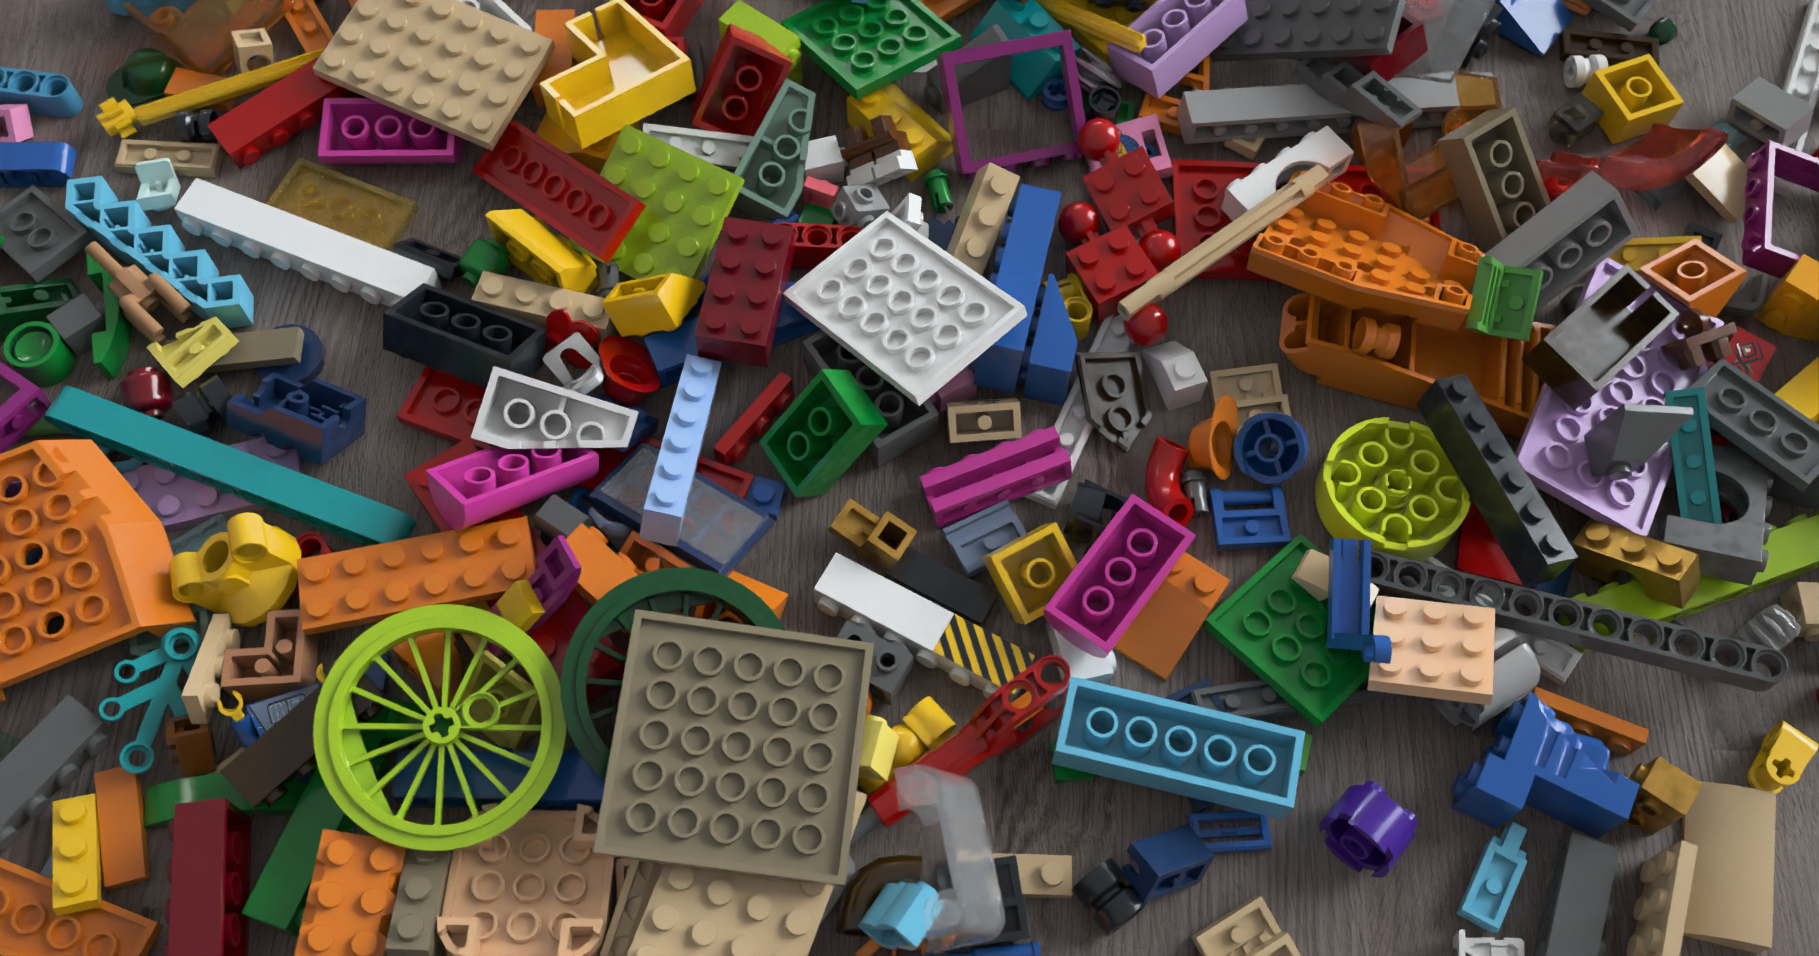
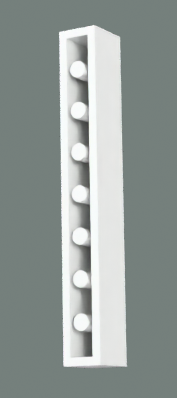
[174,178,442,307]

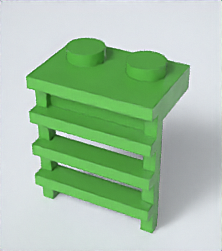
[1465,255,1543,342]

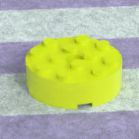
[1315,417,1471,562]

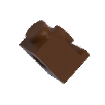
[165,715,217,778]

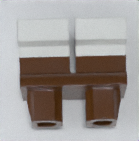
[840,115,918,186]

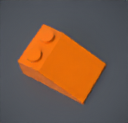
[1113,552,1230,682]

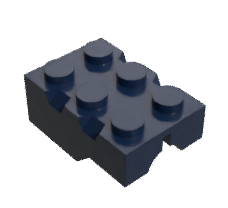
[227,372,367,466]

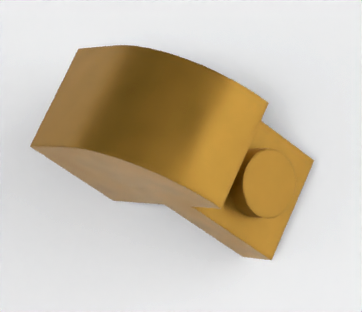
[828,498,918,568]

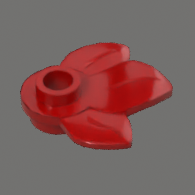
[545,309,599,369]

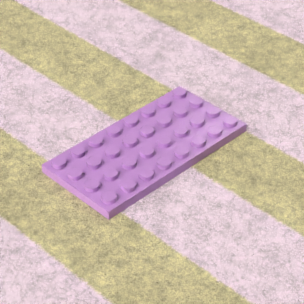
[1515,258,1724,537]

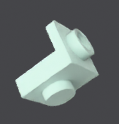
[135,158,181,211]

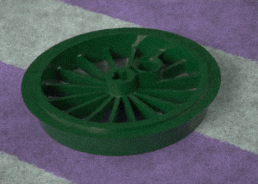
[561,567,786,781]

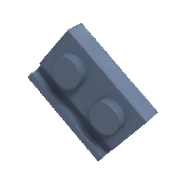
[942,499,1027,578]

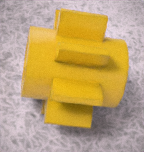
[95,98,139,139]

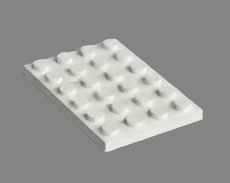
[783,211,1027,406]

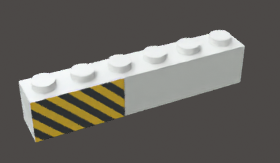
[814,553,1035,703]

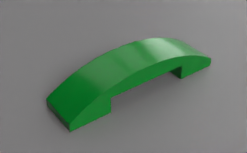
[86,246,132,381]
[144,773,309,828]

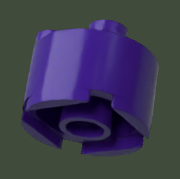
[1319,780,1418,878]

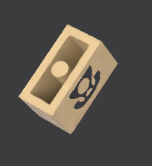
[945,397,1022,443]

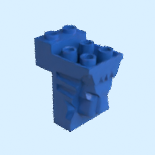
[1451,693,1640,839]

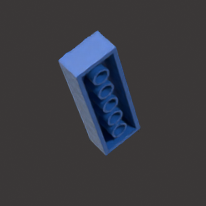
[969,183,1061,394]

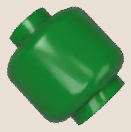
[458,238,511,289]

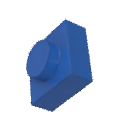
[744,476,787,521]

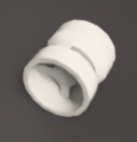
[1563,54,1608,88]

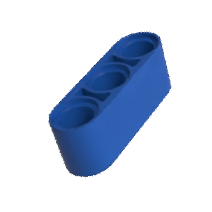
[0,142,77,188]

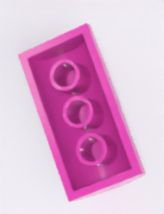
[318,98,464,164]
[426,445,599,530]
[1044,493,1196,658]

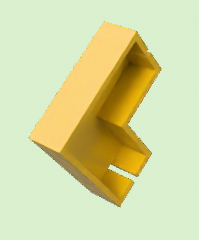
[539,0,696,149]

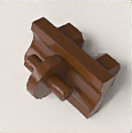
[1661,308,1738,371]

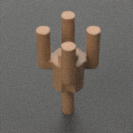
[85,241,194,345]

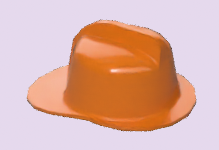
[1187,394,1239,480]

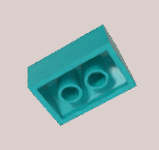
[969,0,1081,101]

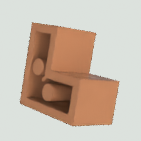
[220,609,320,701]

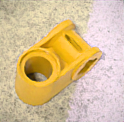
[1040,273,1093,341]
[1747,720,1819,794]

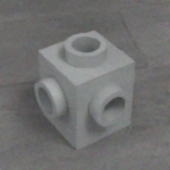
[830,183,890,229]

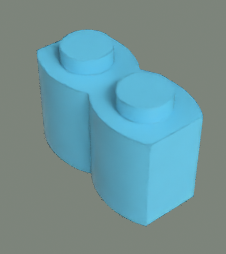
[858,881,944,951]

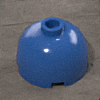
[1234,412,1309,484]

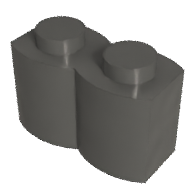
[534,494,595,546]

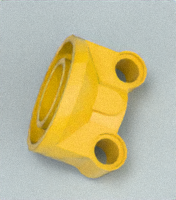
[169,513,301,627]

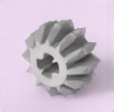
[1732,604,1801,667]

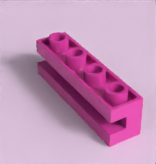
[919,426,1072,529]

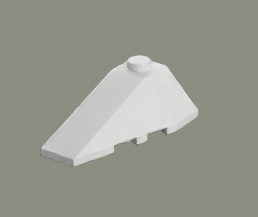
[471,366,639,449]

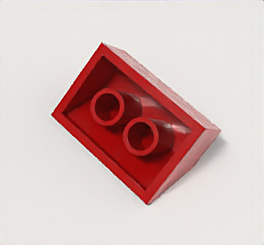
[690,23,793,136]

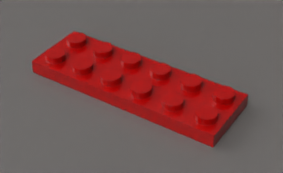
[472,119,646,264]

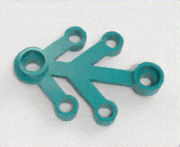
[99,627,202,775]

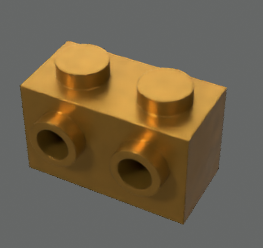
[1623,756,1703,835]

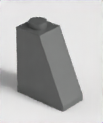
[924,24,1012,115]

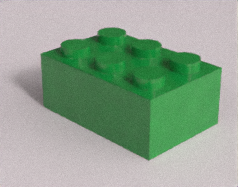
[759,369,888,497]

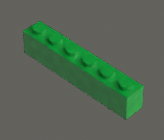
[242,705,394,937]

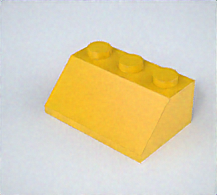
[847,84,953,182]
[485,209,599,294]

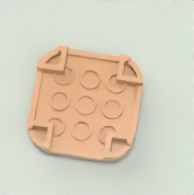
[437,803,617,956]

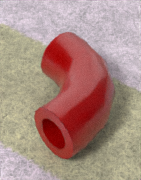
[1144,436,1194,527]

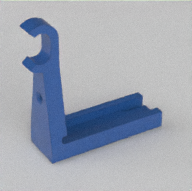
[1327,538,1392,664]

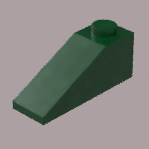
[0,278,80,342]

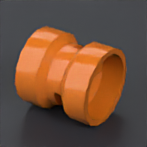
[1352,317,1401,360]

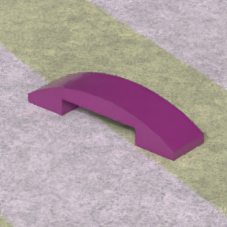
[487,535,581,657]

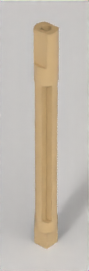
[1117,164,1329,321]

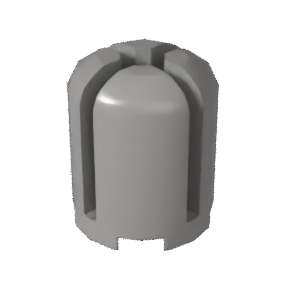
[1433,627,1540,731]

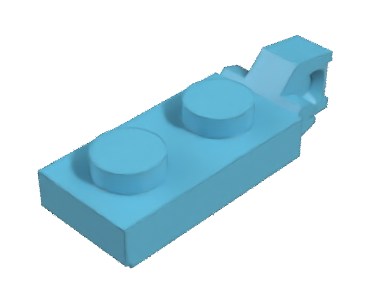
[1456,821,1528,934]

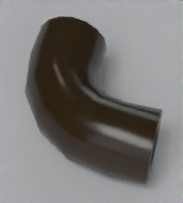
[836,855,922,937]

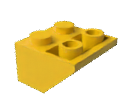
[602,273,706,337]

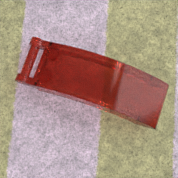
[1535,123,1729,190]

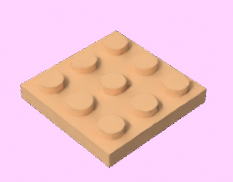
[1368,595,1495,705]

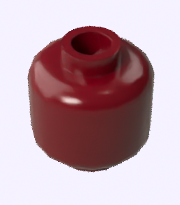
[120,367,174,420]

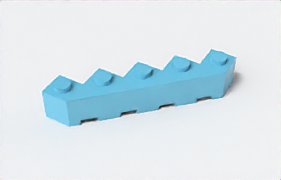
[65,176,254,329]

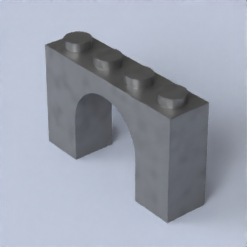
[1658,444,1774,586]

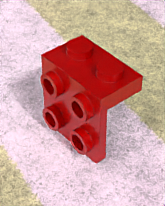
[1455,498,1550,587]

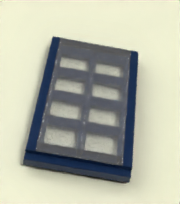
[588,442,774,577]

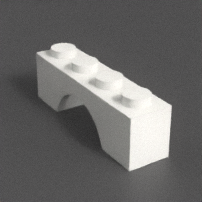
[1221,125,1354,221]

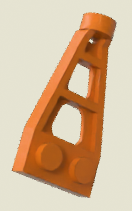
[1138,54,1210,136]

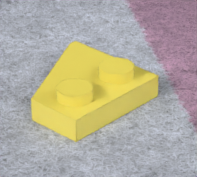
[146,316,239,388]

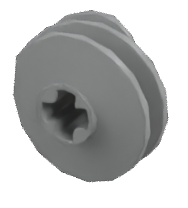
[1075,47,1123,93]

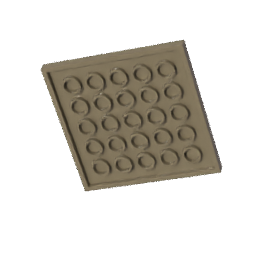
[593,609,874,887]

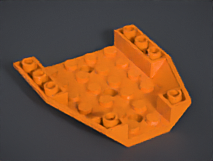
[1246,170,1485,331]
[0,439,196,702]

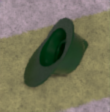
[106,48,183,106]

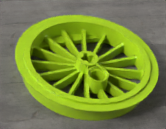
[313,604,567,851]

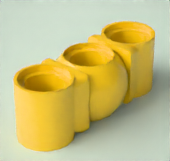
[857,696,957,795]

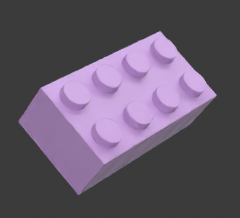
[1107,0,1248,99]

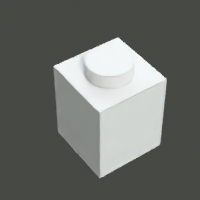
[803,135,848,184]

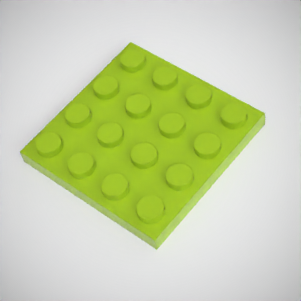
[568,124,745,279]

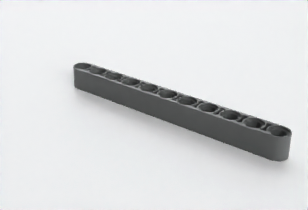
[1357,551,1789,692]

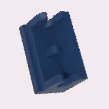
[1122,825,1215,903]

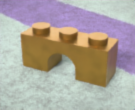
[1571,518,1701,609]

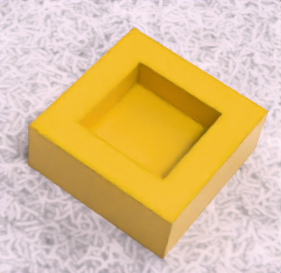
[496,579,545,633]

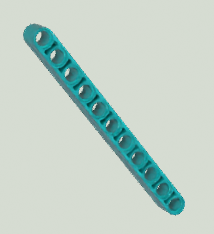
[43,386,417,546]

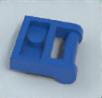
[1207,485,1291,551]

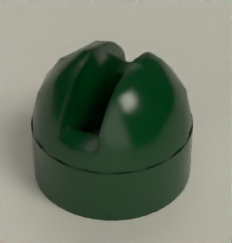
[1648,17,1678,46]

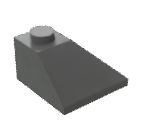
[1584,404,1694,480]

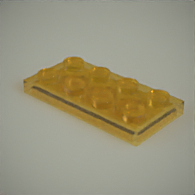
[266,157,419,252]

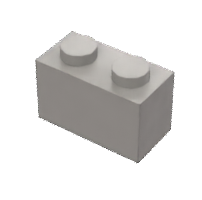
[1727,77,1814,147]

